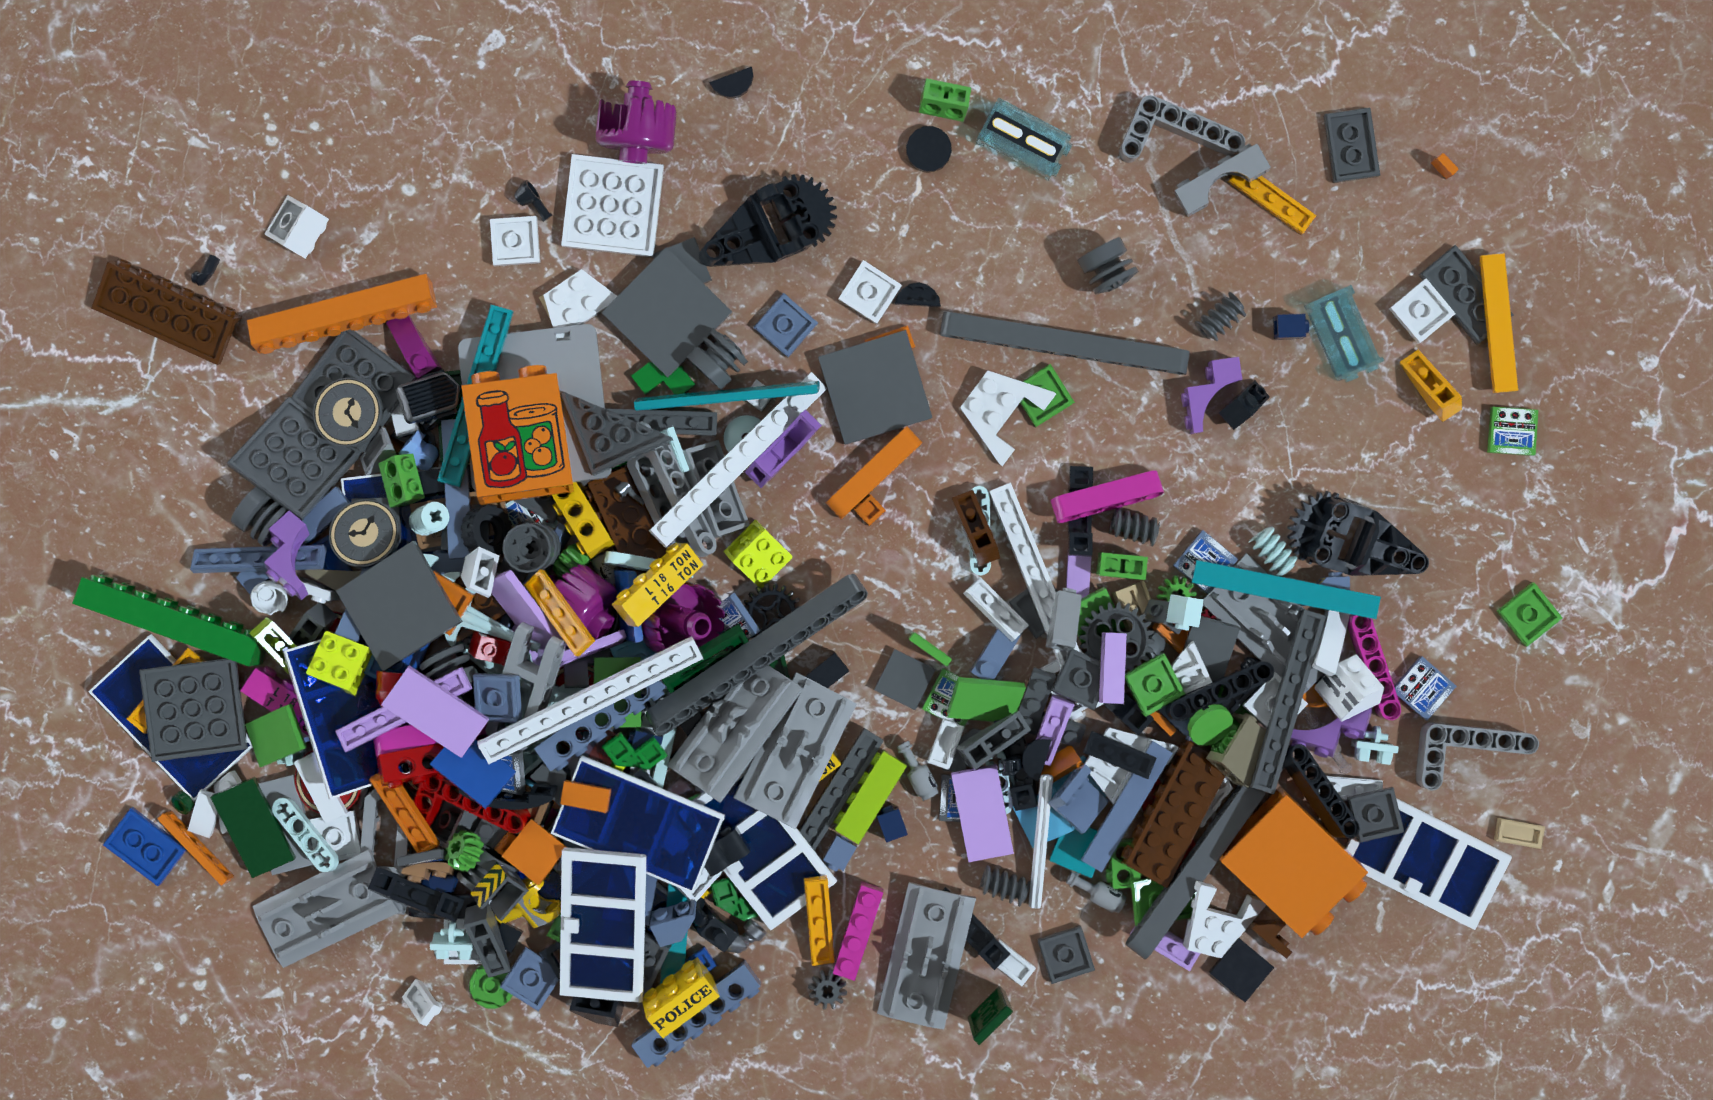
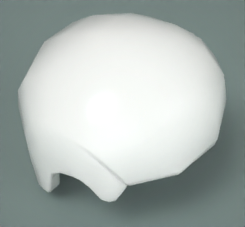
[250,580,288,615]

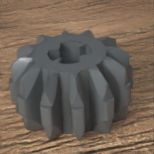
[808,969,847,1010]

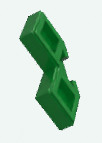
[631,362,695,395]
[602,732,668,770]
[710,877,762,921]

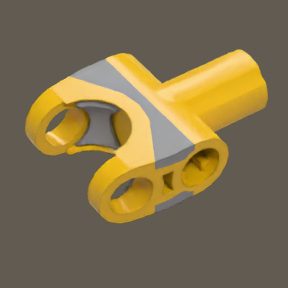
[495,877,561,928]

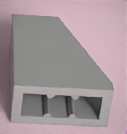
[1045,588,1082,652]

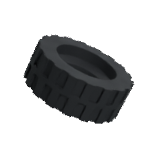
[461,505,512,555]

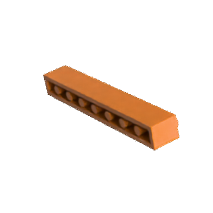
[247,274,437,354]

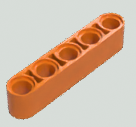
[826,426,923,519]

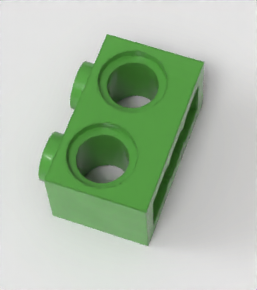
[919,78,971,122]
[378,453,425,508]
[1096,552,1148,580]
[1106,838,1141,889]

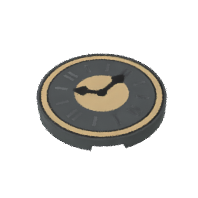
[313,378,383,447]
[329,499,401,569]

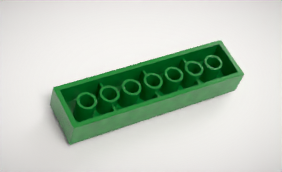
[72,574,266,666]

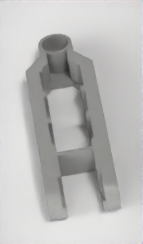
[627,421,716,557]
[485,622,566,750]
[360,782,415,915]

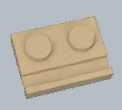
[1112,581,1155,631]

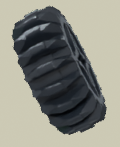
[743,583,800,638]

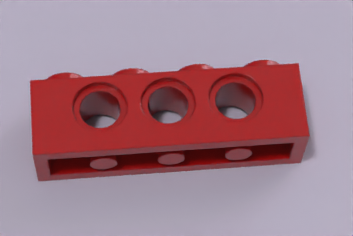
[377,743,445,789]

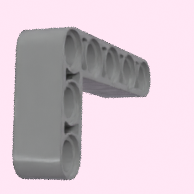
[1119,95,1245,163]
[1416,722,1539,791]

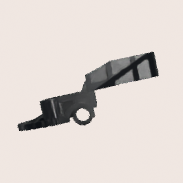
[699,174,837,267]
[1287,491,1429,576]

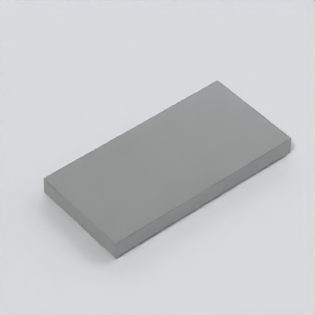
[259,774,313,875]

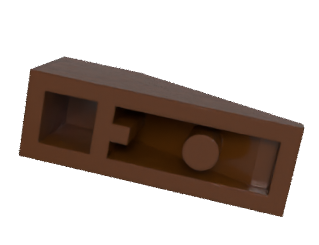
[952,490,1000,566]

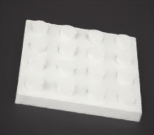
[561,154,664,257]

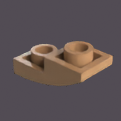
[401,862,455,883]

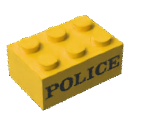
[642,957,720,1038]

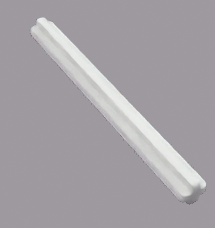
[1029,774,1053,909]

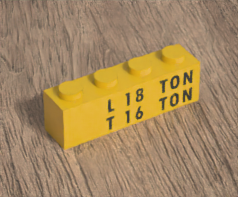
[612,543,704,627]

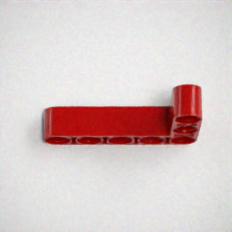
[413,777,531,833]

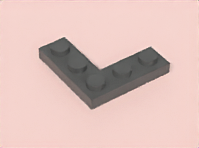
[1018,668,1086,748]
[599,919,672,997]

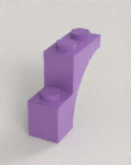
[1181,357,1242,434]
[745,409,822,488]
[264,510,310,600]
[1289,707,1372,758]

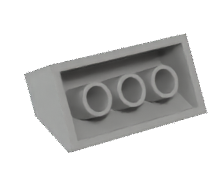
[683,440,750,543]

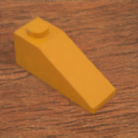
[1400,349,1462,422]

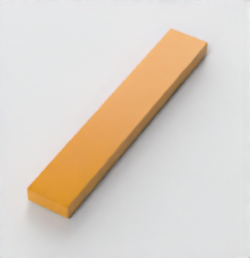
[1480,253,1518,393]

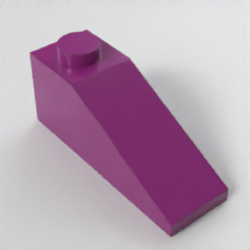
[386,315,442,379]

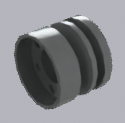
[1077,237,1139,295]
[686,328,748,390]
[231,487,288,547]
[503,522,561,573]
[419,644,478,687]
[456,844,517,901]

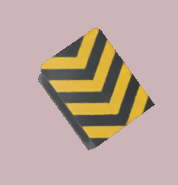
[471,861,529,921]

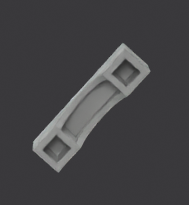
[1175,143,1271,217]

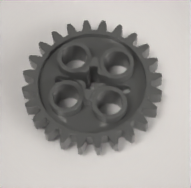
[1079,601,1155,674]

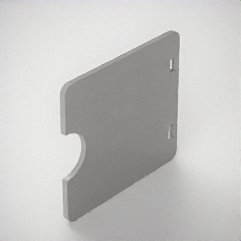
[458,324,612,491]

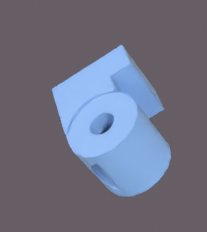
[399,430,439,470]

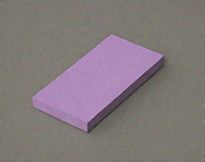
[491,570,567,656]
[381,665,489,758]
[951,764,1014,862]

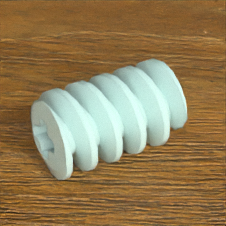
[409,502,449,536]
[1248,527,1297,577]

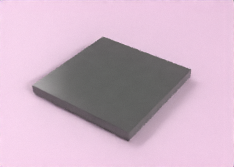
[602,247,732,378]
[291,329,418,453]
[818,330,933,445]
[227,397,362,521]
[336,541,463,671]
[139,659,248,762]

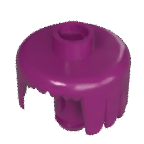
[595,80,677,164]
[548,564,618,650]
[642,581,725,653]

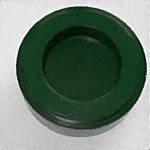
[171,791,194,815]

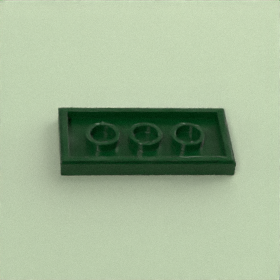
[210,776,296,879]
[968,986,1013,1045]

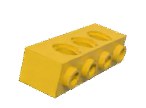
[547,482,614,559]

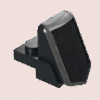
[395,369,460,431]

